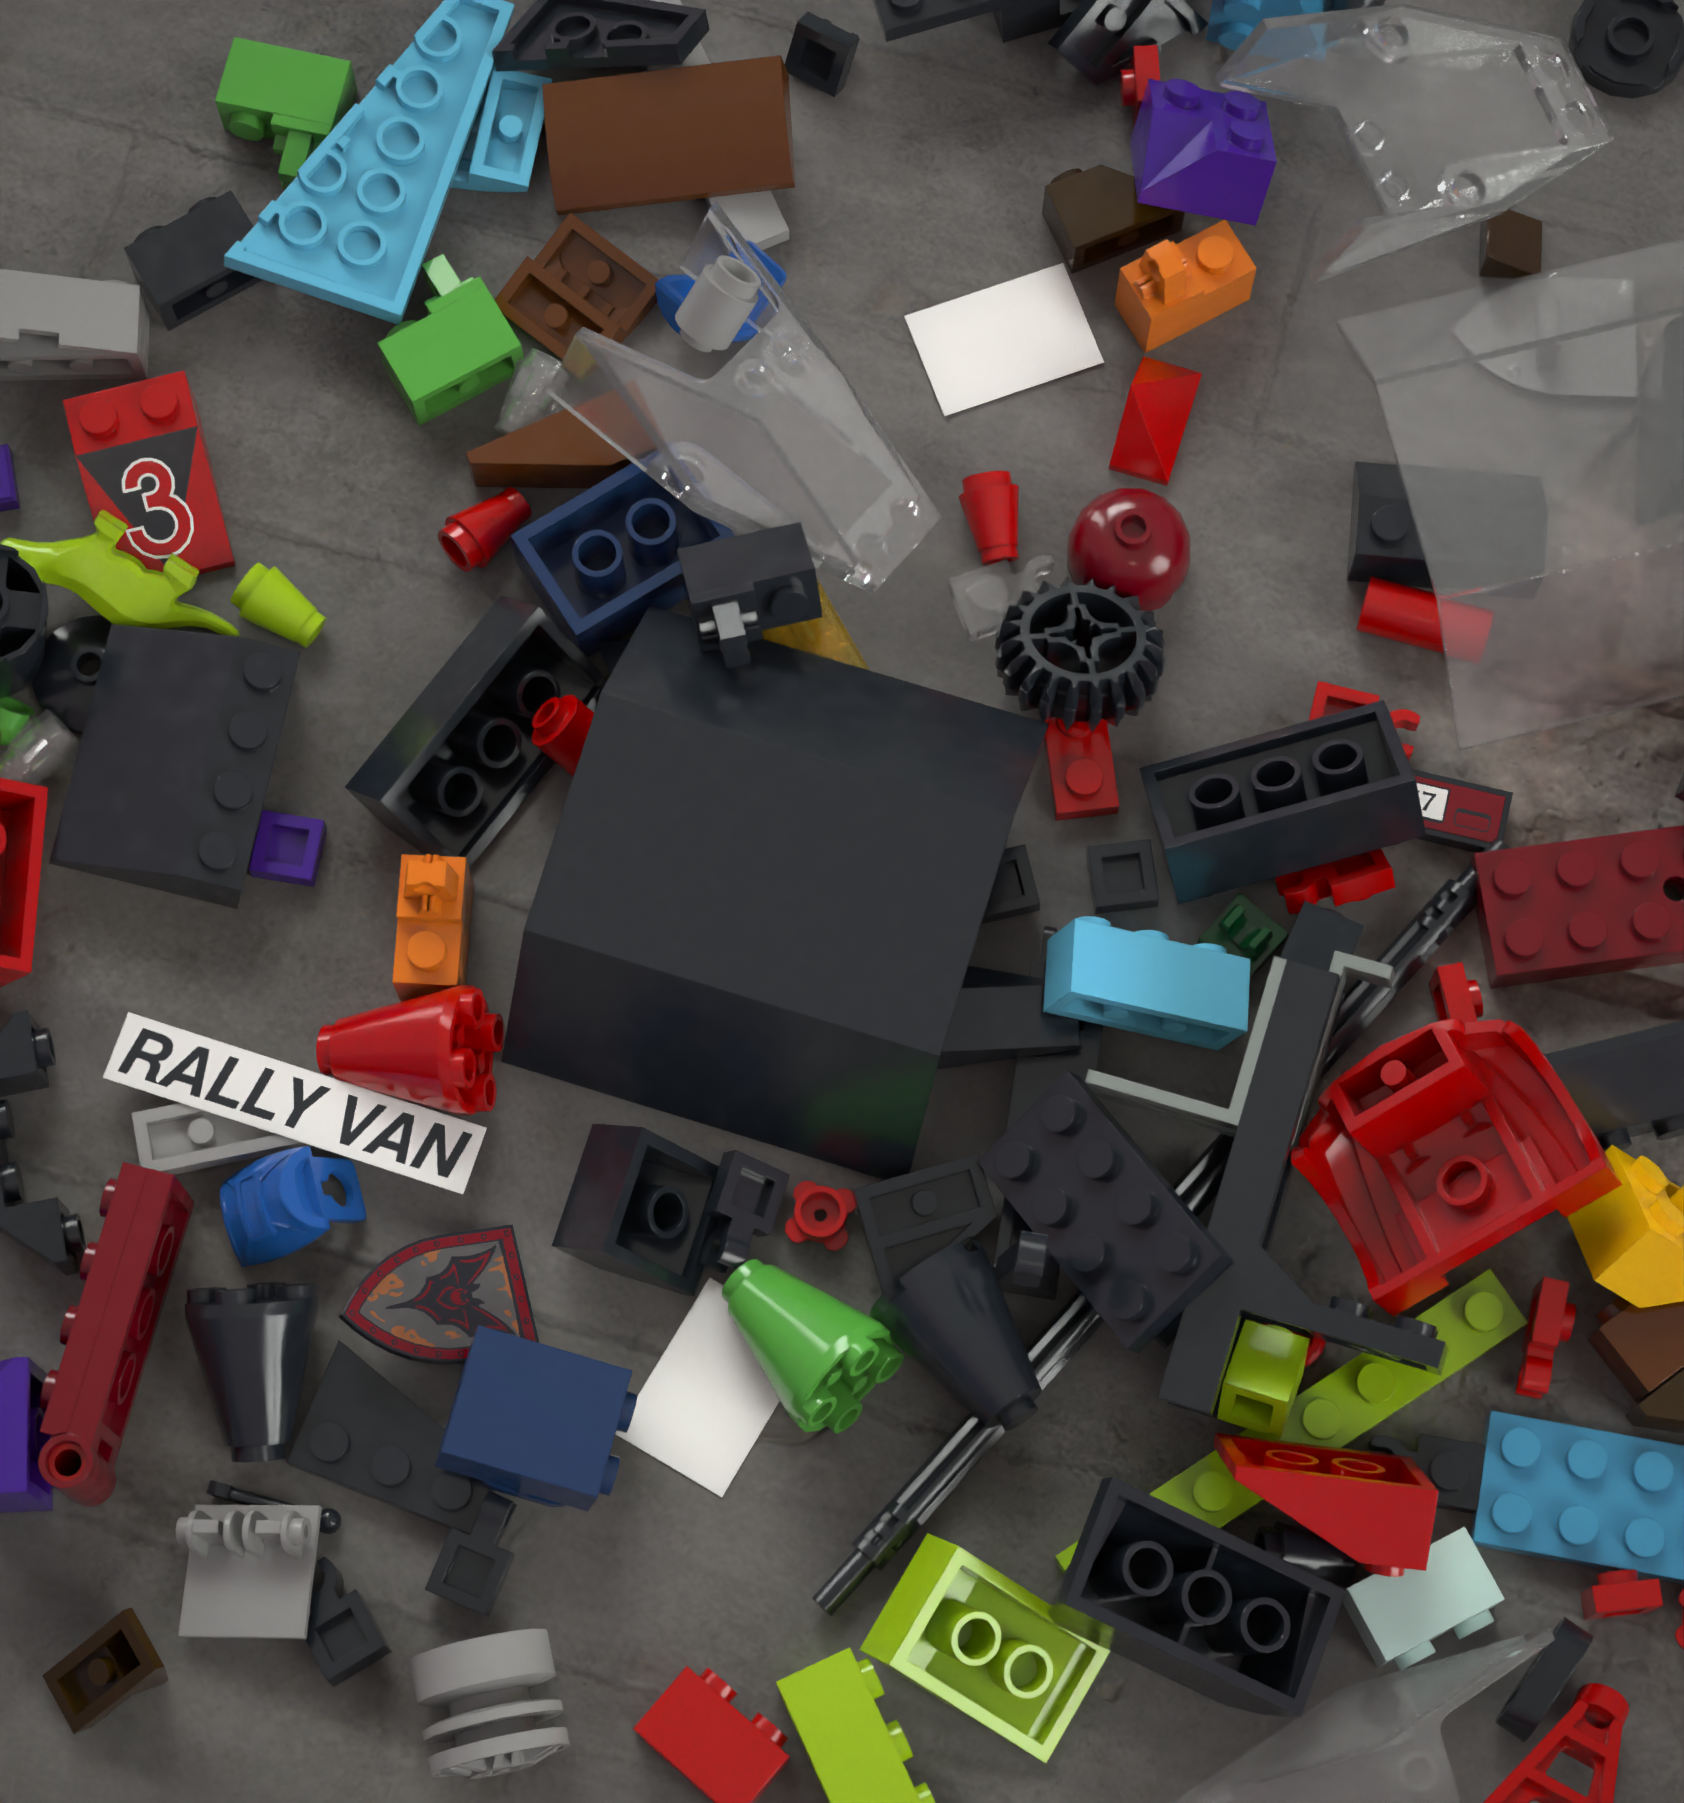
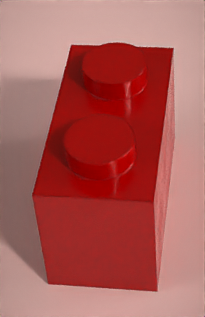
[633,1666,790,1803]

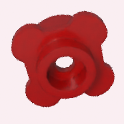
[785,1180,856,1252]

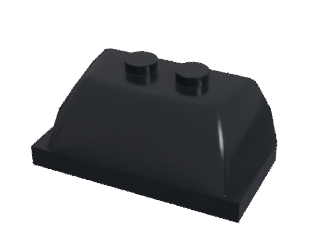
[1048,1477,1346,1718]

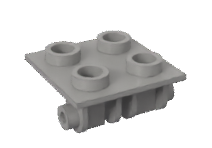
[176,1505,322,1639]

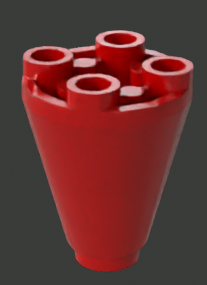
[316,985,505,1115]

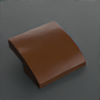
[494,212,659,378]

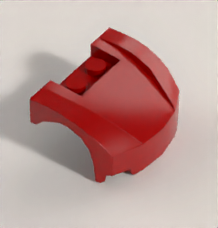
[1291,1018,1623,1317]

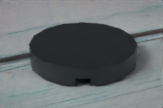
[1568,0,1684,99]

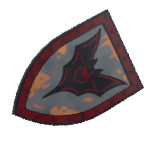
[339,1225,539,1365]

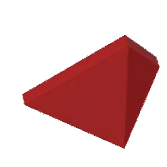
[1108,356,1202,486]

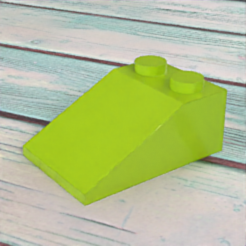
[859,1533,1110,1763]

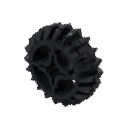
[995,576,1166,732]

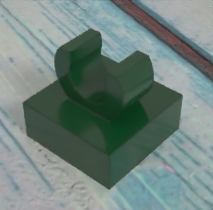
[1197,893,1289,980]

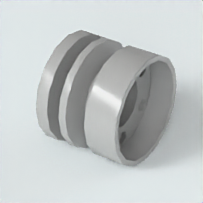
[408,1629,571,1779]

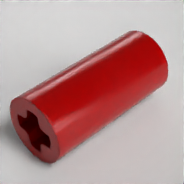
[1356,576,1493,663]

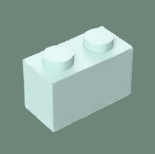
[1342,1527,1505,1671]

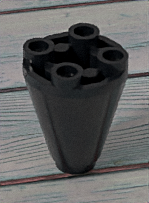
[185,1282,319,1463]

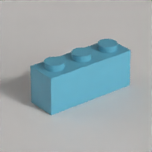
[1043,916,1250,1051]

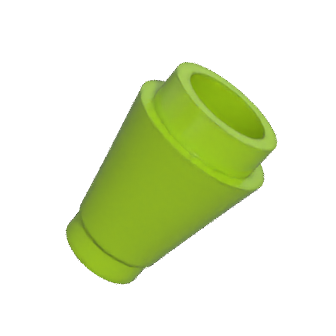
[230,562,327,649]

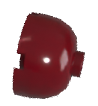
[1067,488,1191,611]

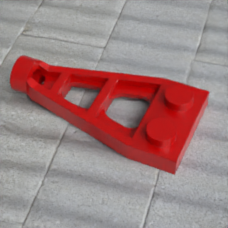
[1483,1683,1630,1803]

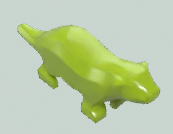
[0,509,240,637]

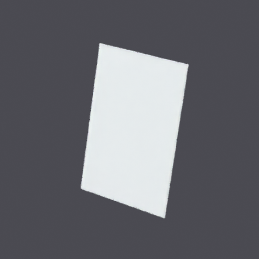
[904,263,1104,416]
[615,1278,780,1497]

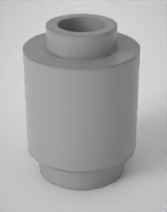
[675,255,761,352]

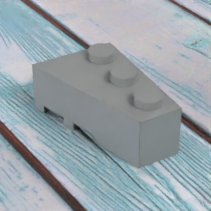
[0,269,150,381]

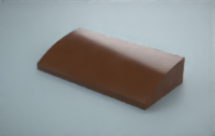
[542,55,795,216]

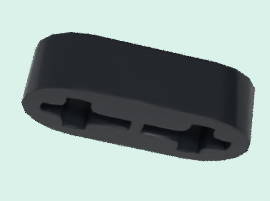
[1495,1617,1593,1742]

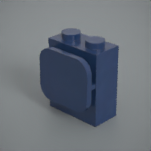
[434,1325,638,1511]

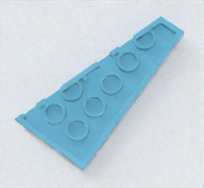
[224,0,515,325]

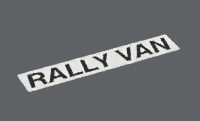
[103,1012,487,1194]

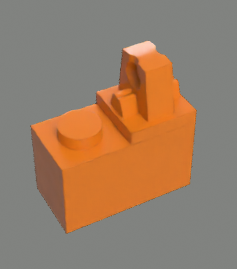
[1114,220,1257,354]
[392,854,474,1002]

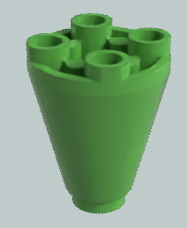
[722,1259,904,1434]

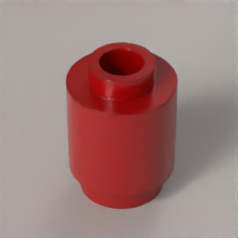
[532,695,594,777]

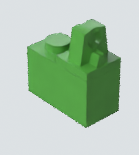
[215,37,358,190]
[377,254,526,426]

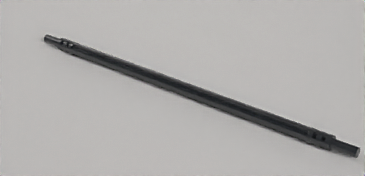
[812,838,1510,1616]

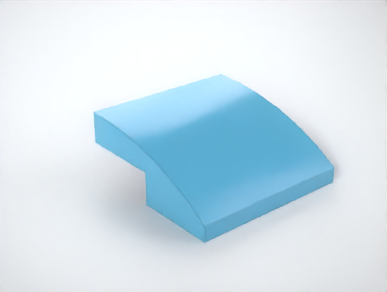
[450,65,553,192]

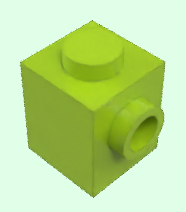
[1217,1319,1310,1439]

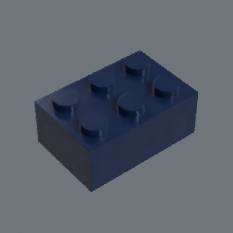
[510,441,735,658]

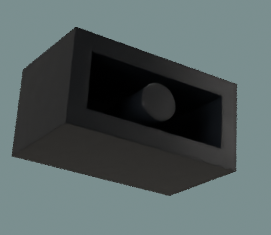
[124,190,263,331]

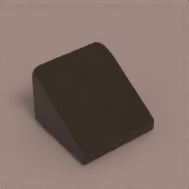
[1479,204,1542,280]

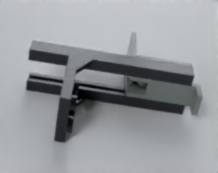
[1085,950,1448,1419]

